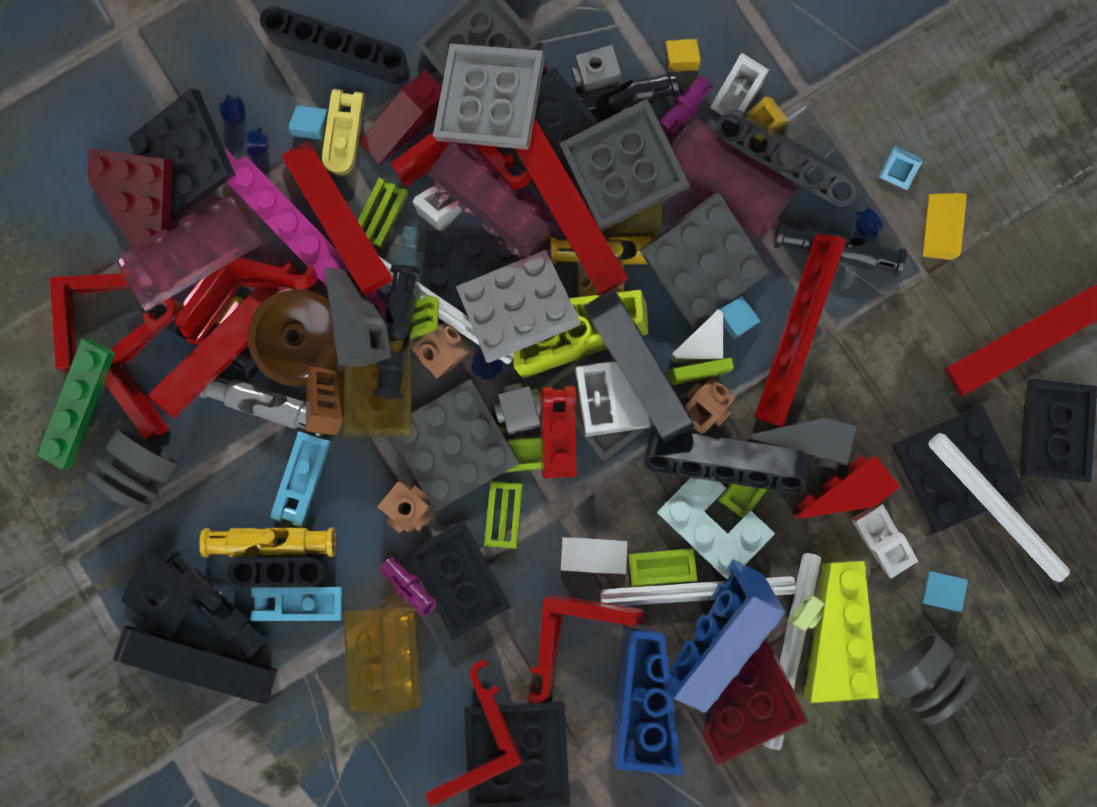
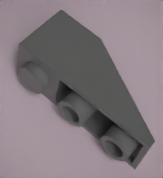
[325,267,391,367]
[746,418,857,470]

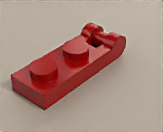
[540,385,576,479]

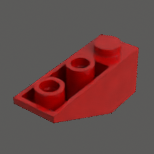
[792,455,900,519]

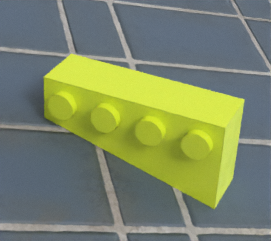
[513,290,648,379]
[803,561,878,703]

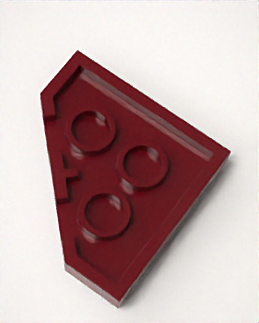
[88,149,173,256]
[703,636,809,765]

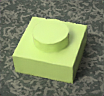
[788,594,824,631]

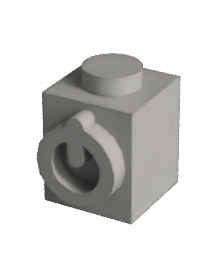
[571,45,621,93]
[494,383,540,435]

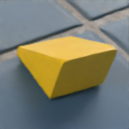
[665,39,701,72]
[746,97,789,142]

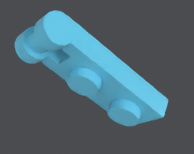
[271,431,331,528]
[251,587,344,621]

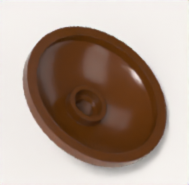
[247,289,338,386]

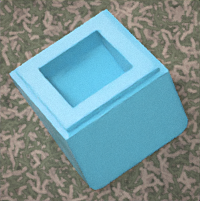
[288,105,328,141]
[878,145,923,190]
[720,296,761,340]
[922,571,968,612]

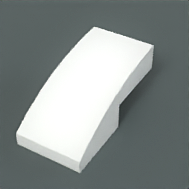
[851,503,918,578]

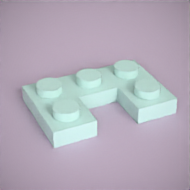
[657,478,775,580]

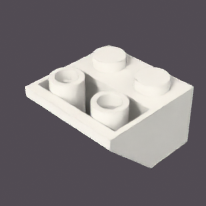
[575,362,650,437]

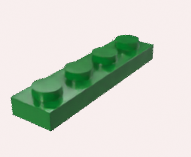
[37,338,115,470]

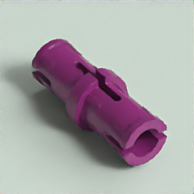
[659,75,714,136]
[379,557,437,617]

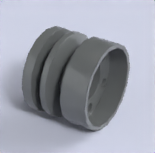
[86,428,178,512]
[885,633,980,725]

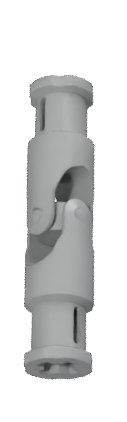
[198,376,324,437]

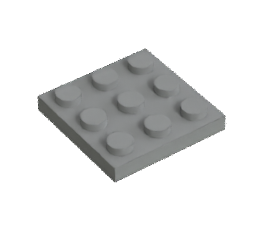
[433,44,545,150]
[456,250,580,363]

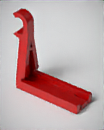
[390,131,531,189]
[174,254,318,345]
[49,262,160,374]
[104,295,180,439]
[526,595,644,703]
[425,660,524,806]

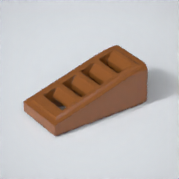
[305,366,344,435]

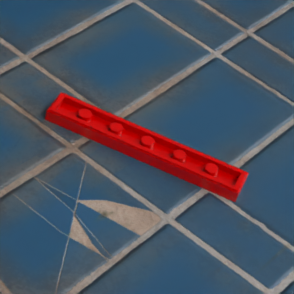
[515,119,629,295]
[281,140,394,296]
[754,234,846,427]
[148,260,303,419]
[944,284,1097,397]

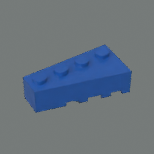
[669,559,785,713]
[609,627,683,776]

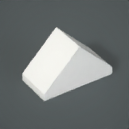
[710,53,769,124]
[413,177,473,231]
[669,309,723,364]
[561,537,627,574]

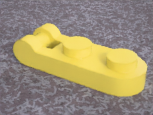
[322,89,365,176]

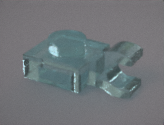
[391,226,425,284]

